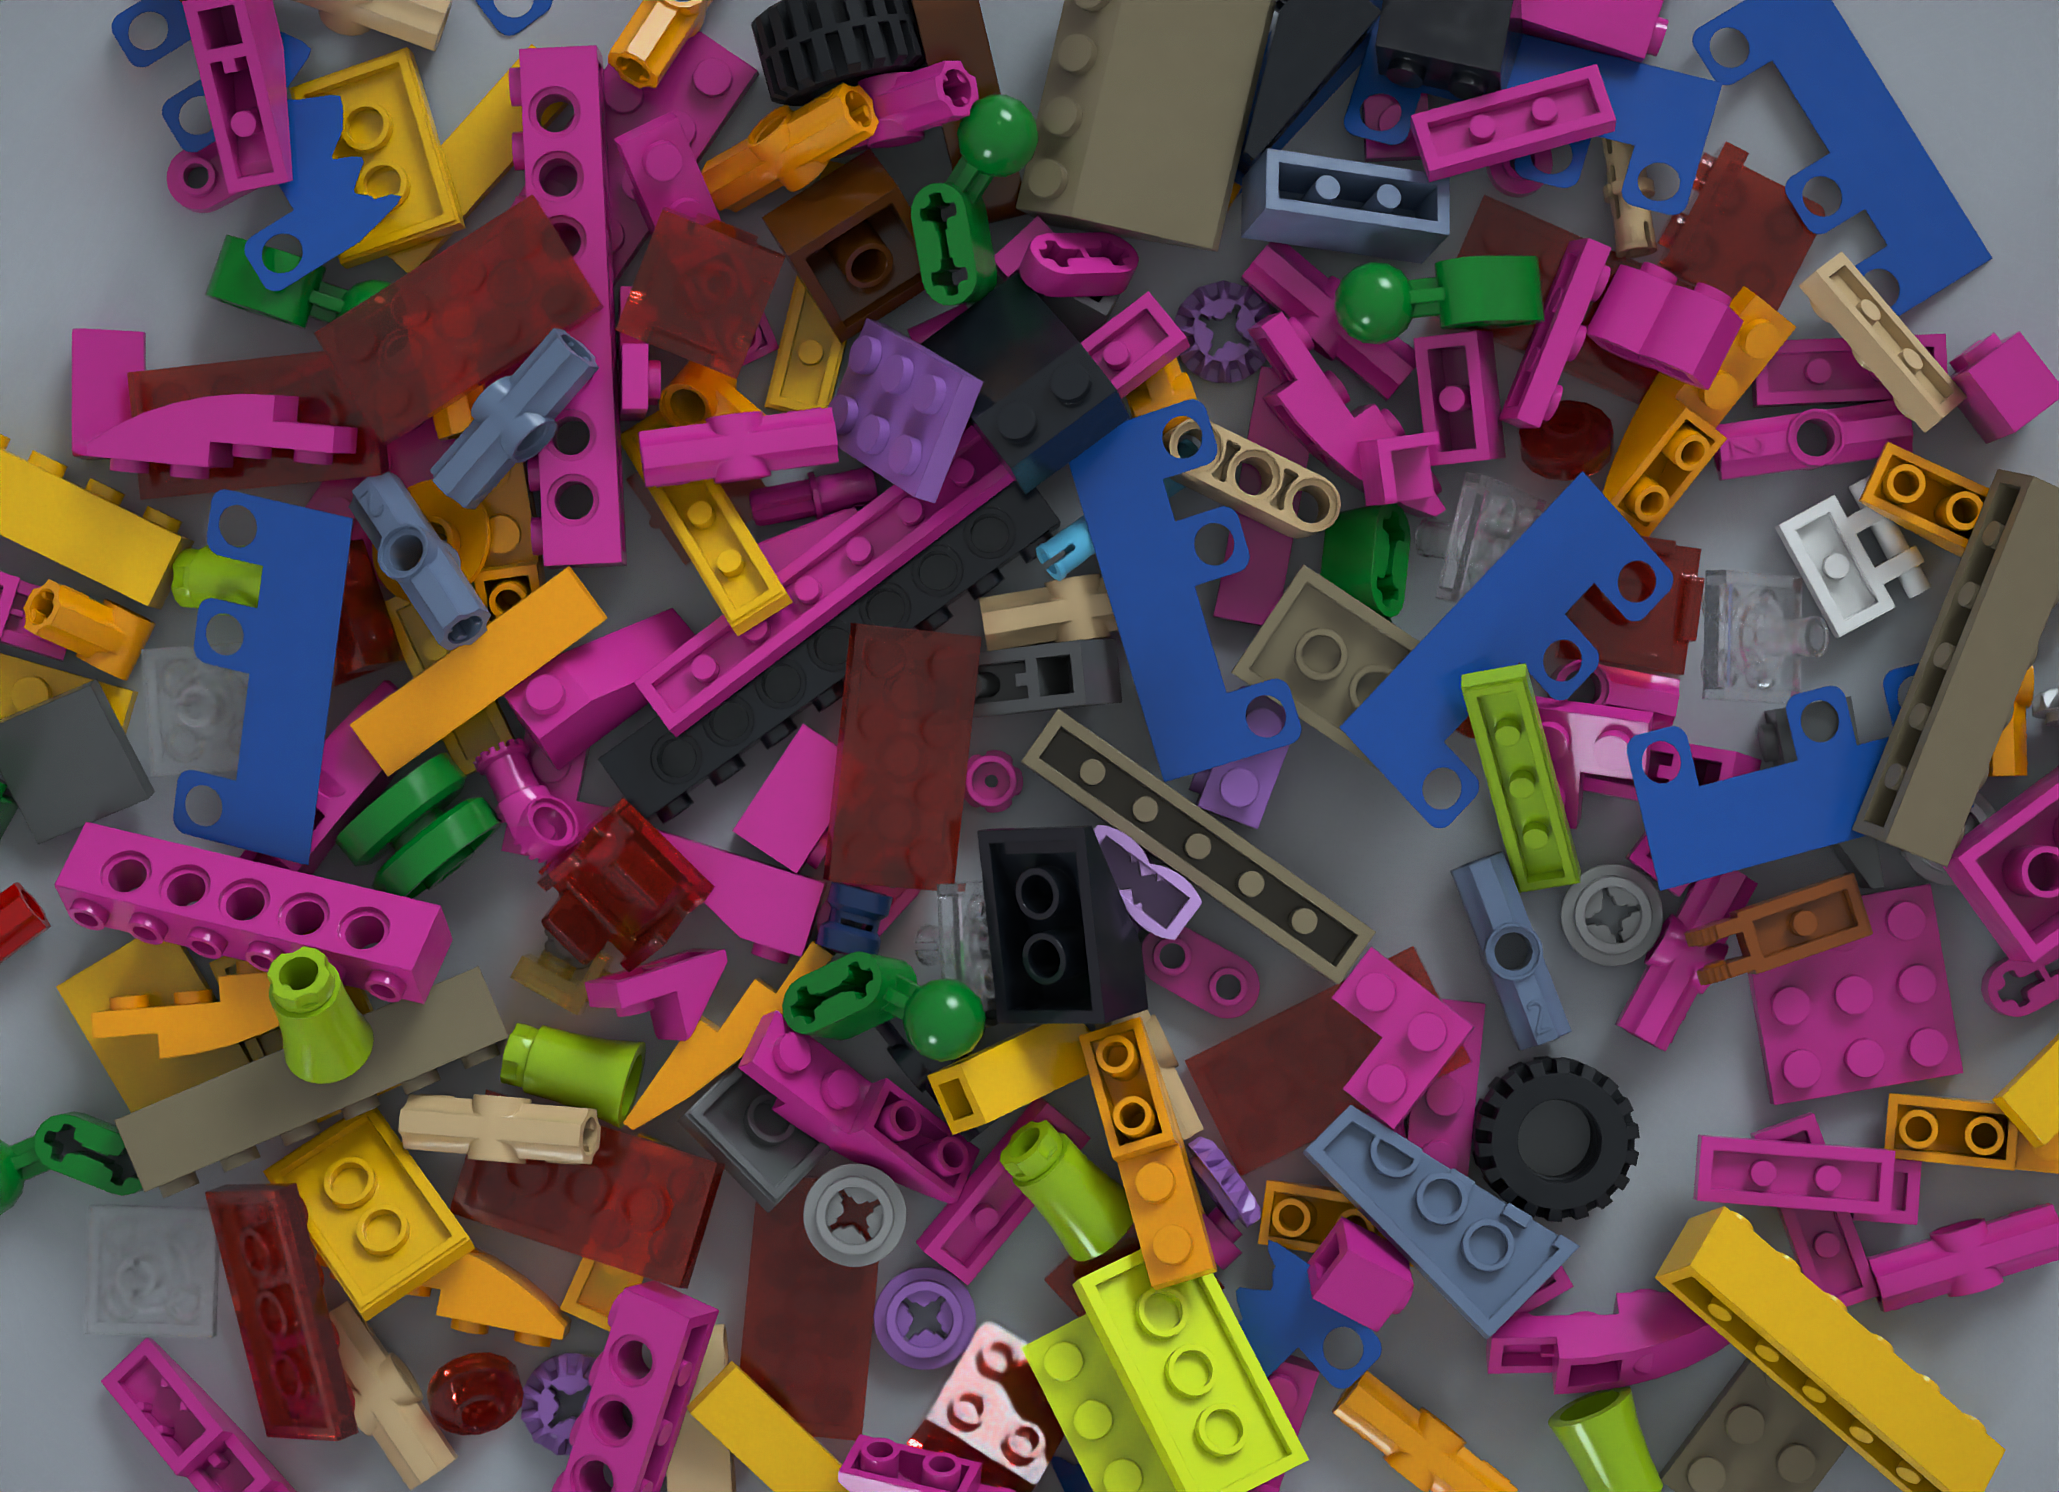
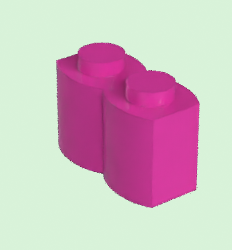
[1586,262,1744,390]

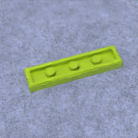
[1461,663,1581,893]

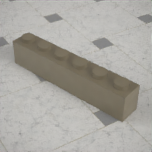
[1852,469,2059,867]
[1021,708,1376,985]
[114,966,509,1199]

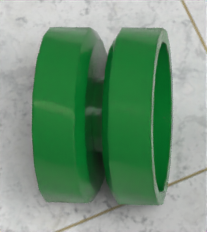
[335,752,503,899]

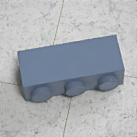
[1241,148,1450,264]

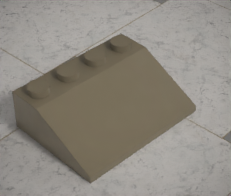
[1016,0,1276,252]

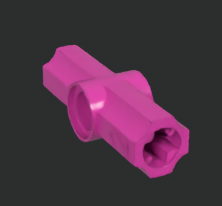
[834,61,979,158]
[1241,242,1416,402]
[1713,400,1913,481]
[638,407,839,488]
[1615,871,1758,1052]
[1866,1203,2059,1312]

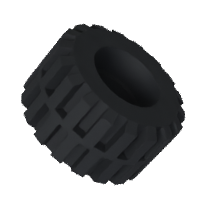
[751,0,926,106]
[1472,1056,1640,1222]

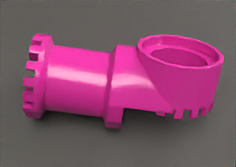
[473,738,579,863]

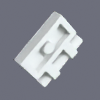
[1775,475,1931,638]

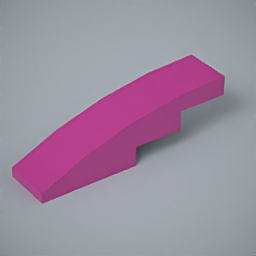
[101,1337,296,1492]

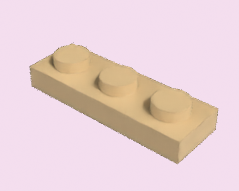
[1799,251,1967,433]

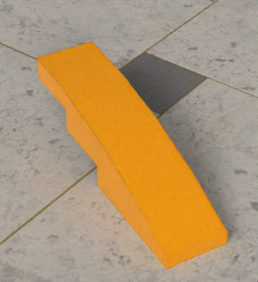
[350,565,608,777]
[623,939,836,1130]

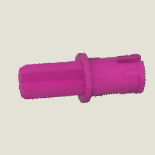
[749,466,878,526]

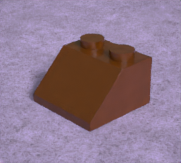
[762,148,925,343]

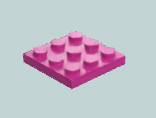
[1747,884,1963,1105]

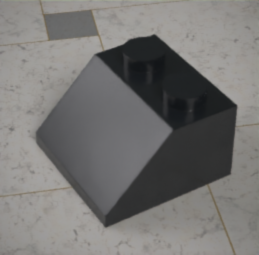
[1375,0,1523,100]

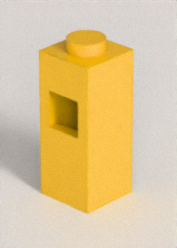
[927,1024,1091,1135]

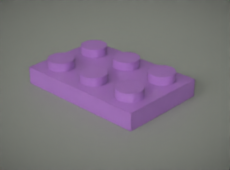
[828,318,983,503]

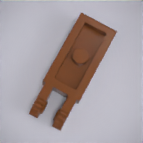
[1684,872,1873,986]

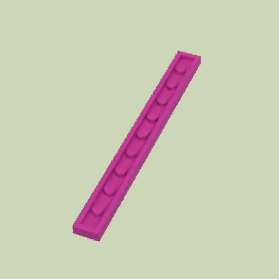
[634,291,1190,737]

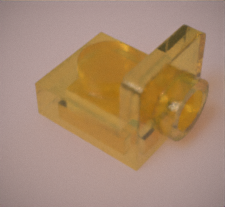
[510,949,614,1015]

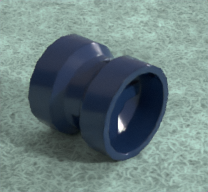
[815,881,893,955]

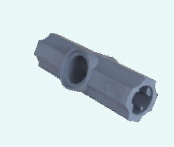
[430,328,599,510]
[348,471,491,651]
[1450,851,1572,1051]

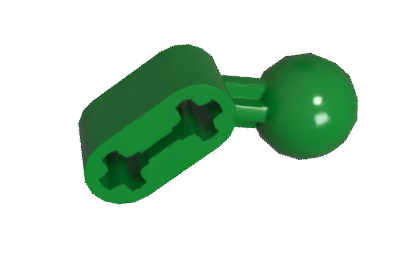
[911,95,1039,305]
[205,235,415,361]
[1334,256,1545,344]
[1320,503,1411,623]
[782,951,986,1062]
[0,1111,143,1215]

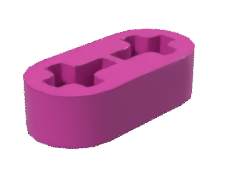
[1019,232,1139,297]
[1981,944,2059,1017]

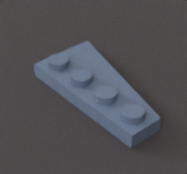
[1302,1105,1580,1339]

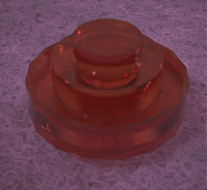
[1519,400,1614,481]
[426,1352,524,1436]

